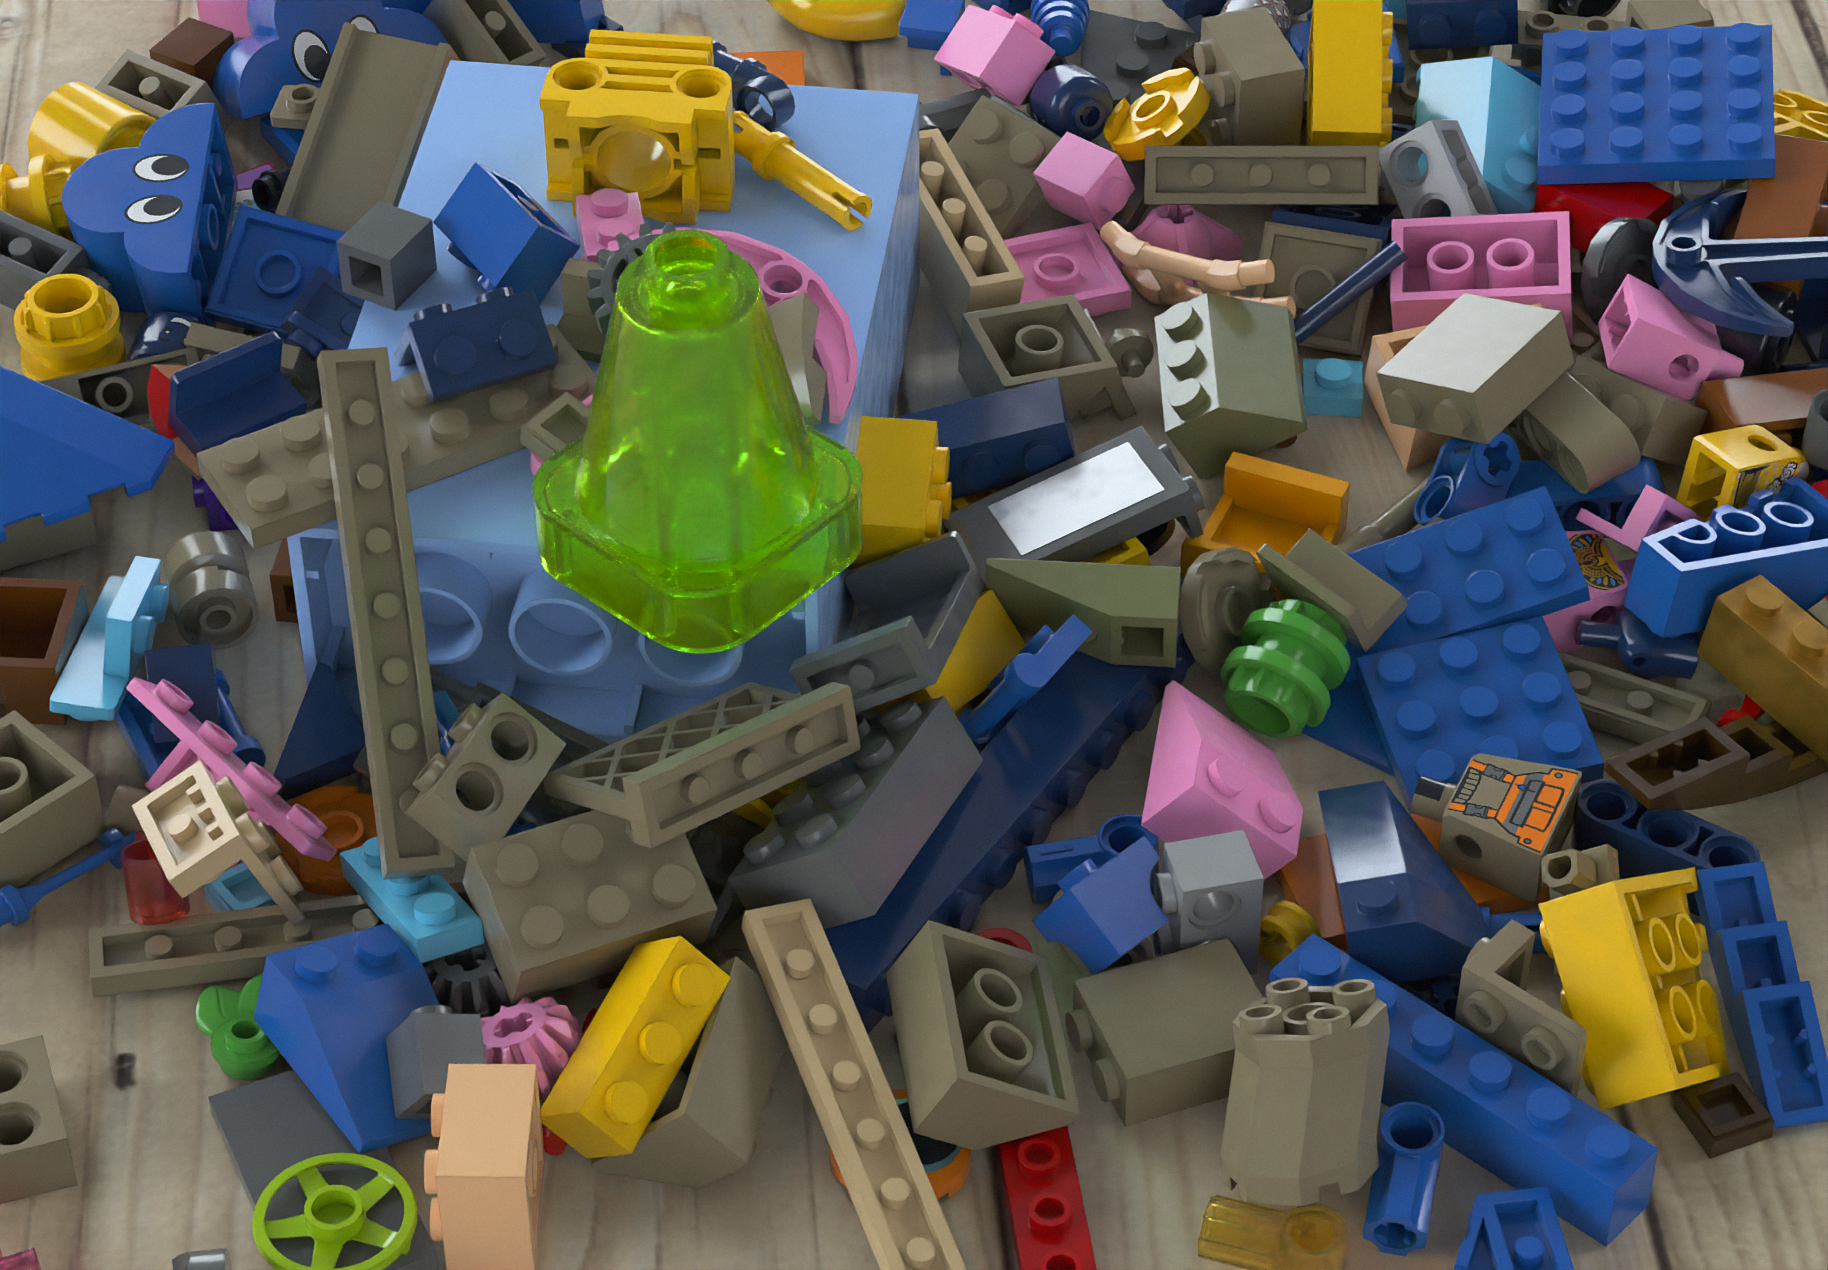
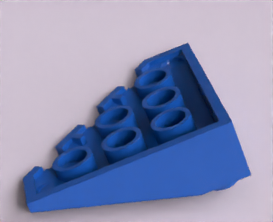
[0,365,175,543]

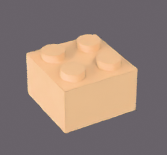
[424,1064,545,1270]

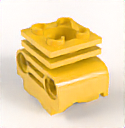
[539,29,736,225]

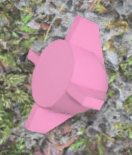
[1111,205,1243,286]

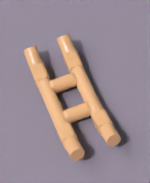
[1100,221,1296,319]

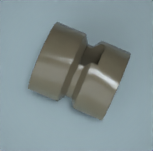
[163,531,259,651]

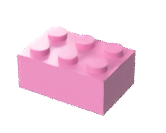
[1390,211,1573,345]

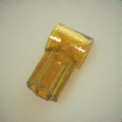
[1198,1195,1347,1270]

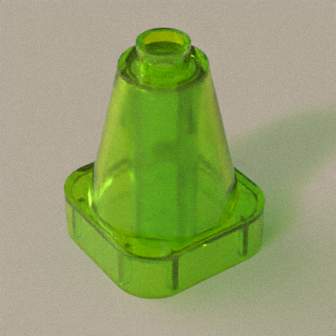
[532,230,863,653]

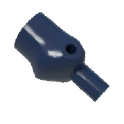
[1575,609,1699,680]

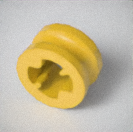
[1258,901,1321,966]

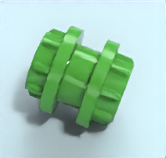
[1220,599,1350,738]

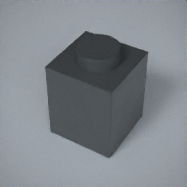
[337,201,437,311]
[386,1005,486,1119]

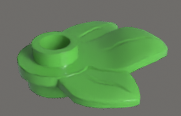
[195,973,282,1080]

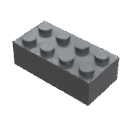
[728,696,983,929]

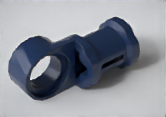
[713,40,795,132]

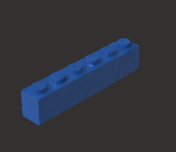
[1269,933,1658,1247]

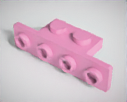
[126,677,337,868]

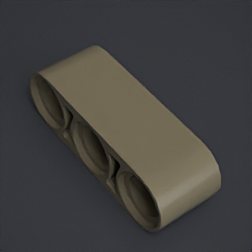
[1507,371,1641,494]

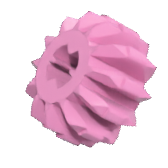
[480,997,583,1100]

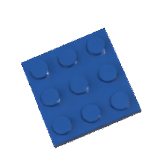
[1356,616,1604,814]

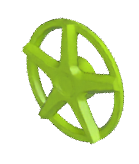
[252,1153,418,1270]

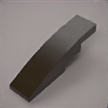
[1604,715,1828,810]

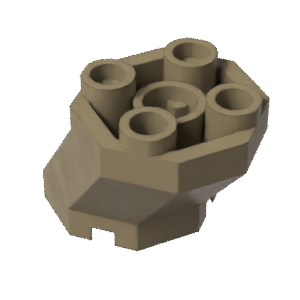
[1220,978,1390,1206]

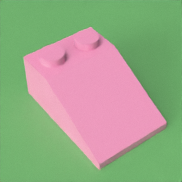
[1141,680,1303,880]

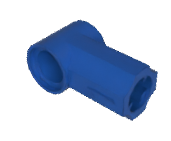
[1023,814,1159,903]
[1363,1102,1445,1256]

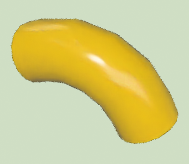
[767,0,906,42]

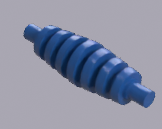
[1030,0,1090,57]

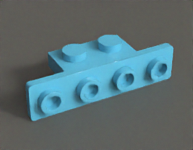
[50,556,170,722]

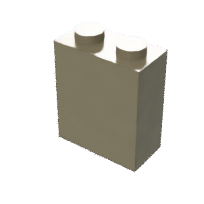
[1376,293,1575,444]
[1065,937,1263,1127]

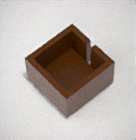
[0,577,89,725]

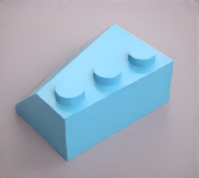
[1412,56,1541,217]

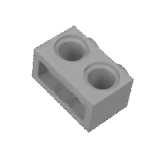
[1379,120,1499,219]
[1151,830,1264,975]

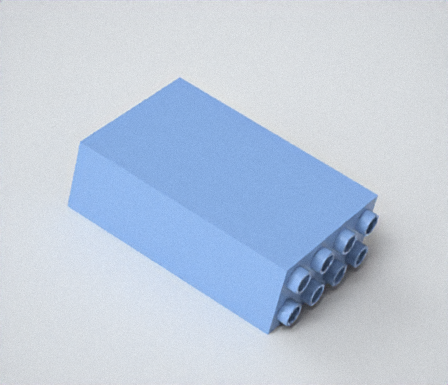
[287,60,920,745]

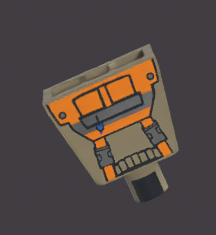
[1411,753,1582,903]

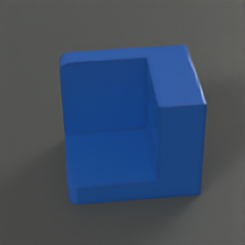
[899,0,965,76]

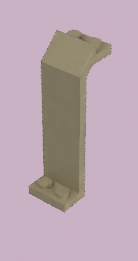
[184,22,460,411]

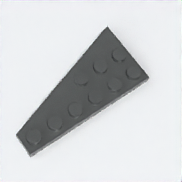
[1072,10,1201,236]

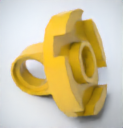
[1103,68,1211,162]

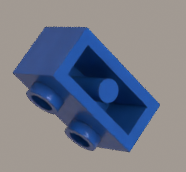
[433,162,580,304]

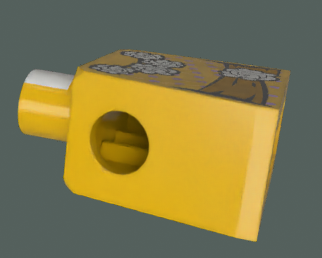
[1676,424,1809,522]

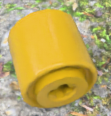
[27,82,156,168]

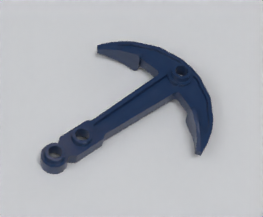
[1652,187,1828,337]

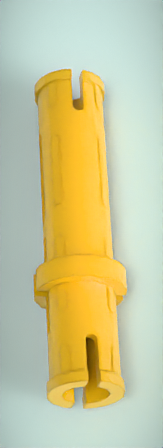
[733,110,872,231]

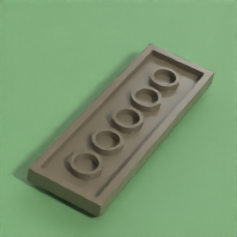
[197,323,604,550]

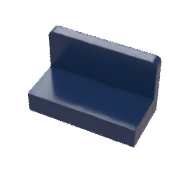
[168,331,307,458]

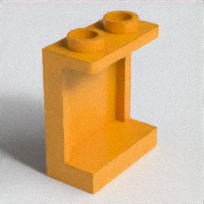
[1180,451,1350,602]

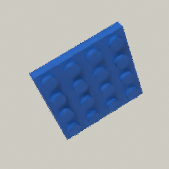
[1537,23,1775,185]

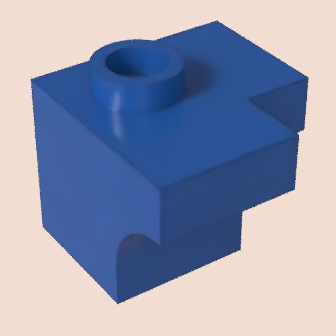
[1032,836,1170,975]

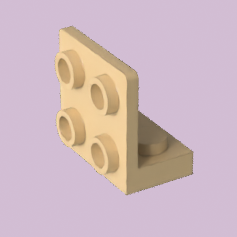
[132,760,305,926]

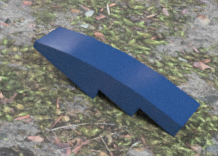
[1694,861,1828,1130]

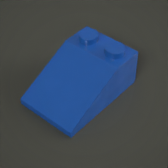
[254,923,440,1154]

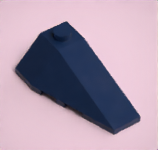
[1318,780,1488,984]

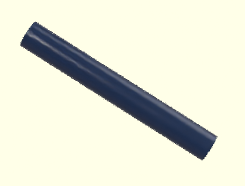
[1293,240,1408,346]

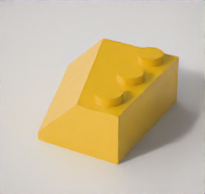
[1538,867,1730,1111]

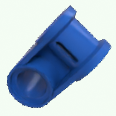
[1414,431,1520,527]

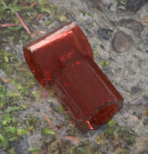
[120,829,191,925]

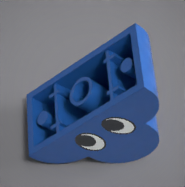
[212,0,448,119]
[62,103,238,328]

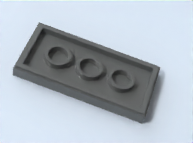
[208,1069,439,1270]

